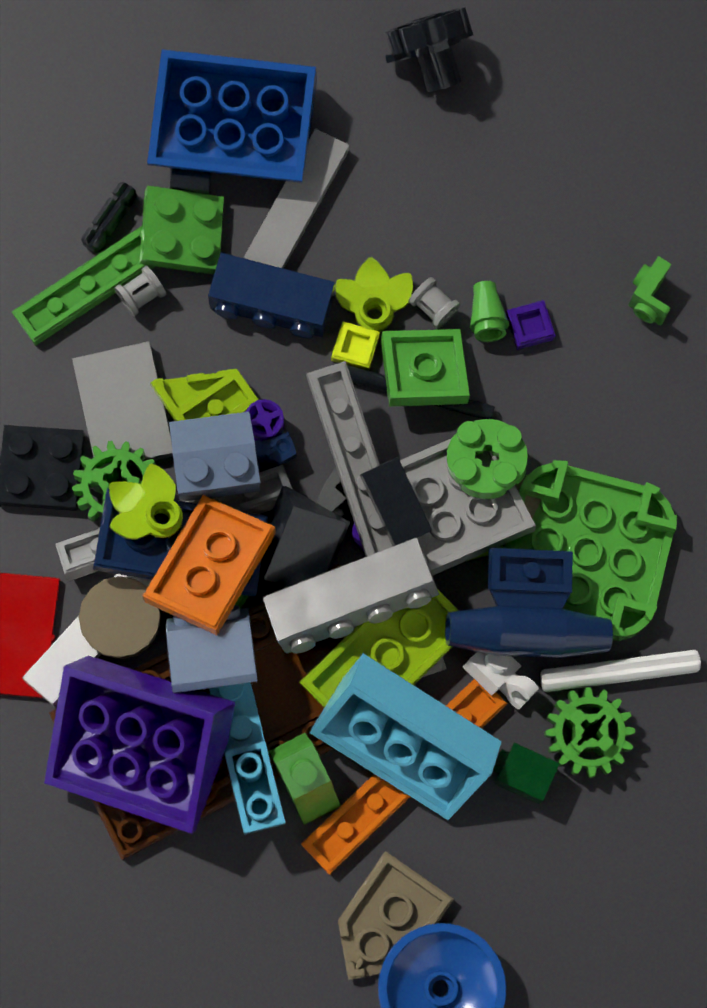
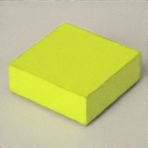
[331,321,380,371]

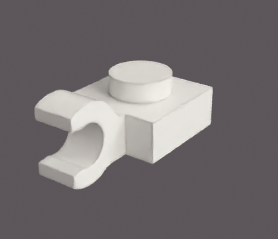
[463,652,539,709]

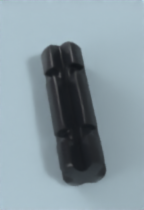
[81,182,137,253]

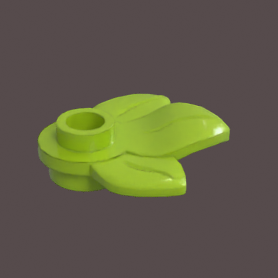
[336,257,413,332]
[109,463,183,539]

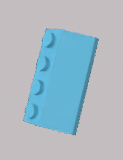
[310,653,502,820]

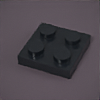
[0,425,85,511]

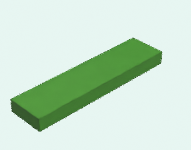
[12,226,156,346]

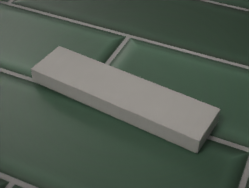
[244,128,349,269]

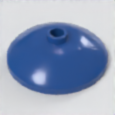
[378,923,506,1008]

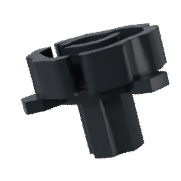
[385,7,474,92]

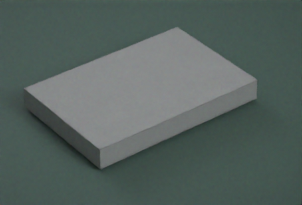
[72,341,173,469]

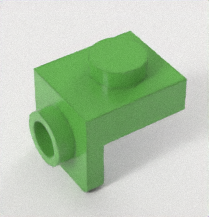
[628,256,672,325]

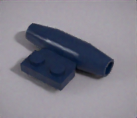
[445,548,613,658]

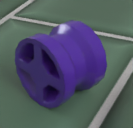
[246,399,285,442]

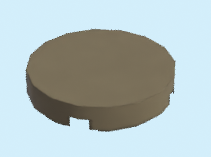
[79,576,162,659]

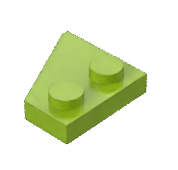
[150,369,258,421]

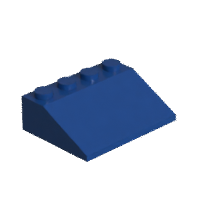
[147,50,317,183]

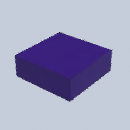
[506,300,555,350]

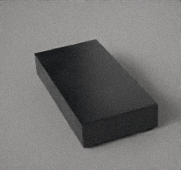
[360,457,432,546]

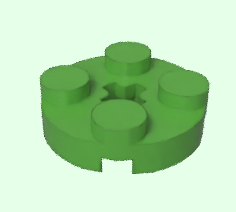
[447,419,528,499]

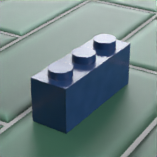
[208,253,335,339]

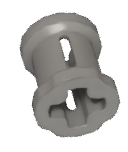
[114,266,166,316]
[408,277,460,329]

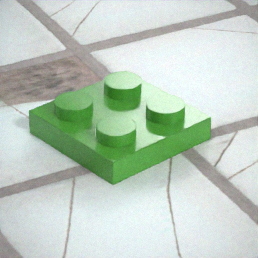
[139,185,224,275]
[381,329,470,407]

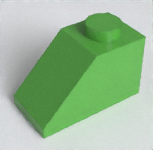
[268,733,341,825]

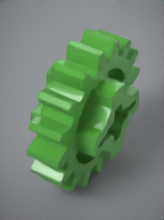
[72,441,155,522]
[544,687,635,778]

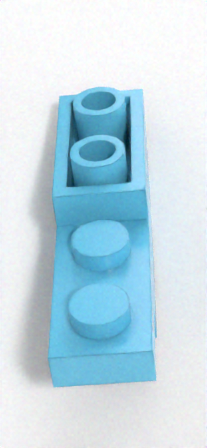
[209,682,286,834]

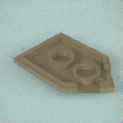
[338,851,454,980]

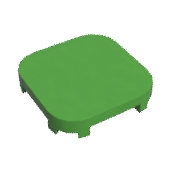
[504,460,677,641]

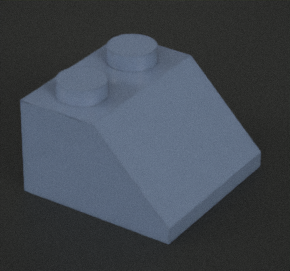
[169,412,260,502]
[166,605,257,693]

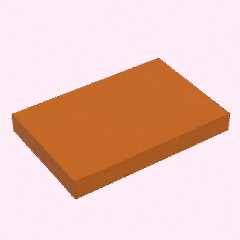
[142,495,276,635]

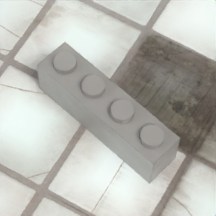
[263,538,439,654]

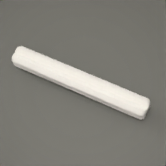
[540,650,701,692]

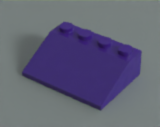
[44,656,236,834]

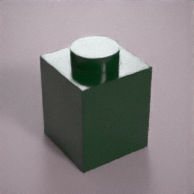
[493,742,560,805]

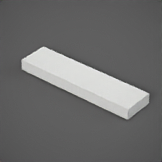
[22,574,152,706]

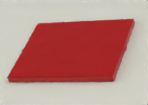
[0,573,60,699]

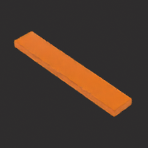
[301,679,507,875]

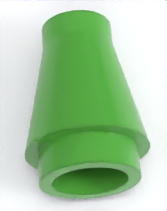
[470,281,509,342]

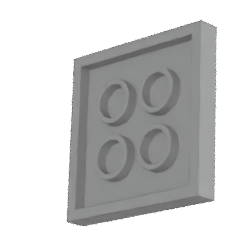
[400,438,536,576]

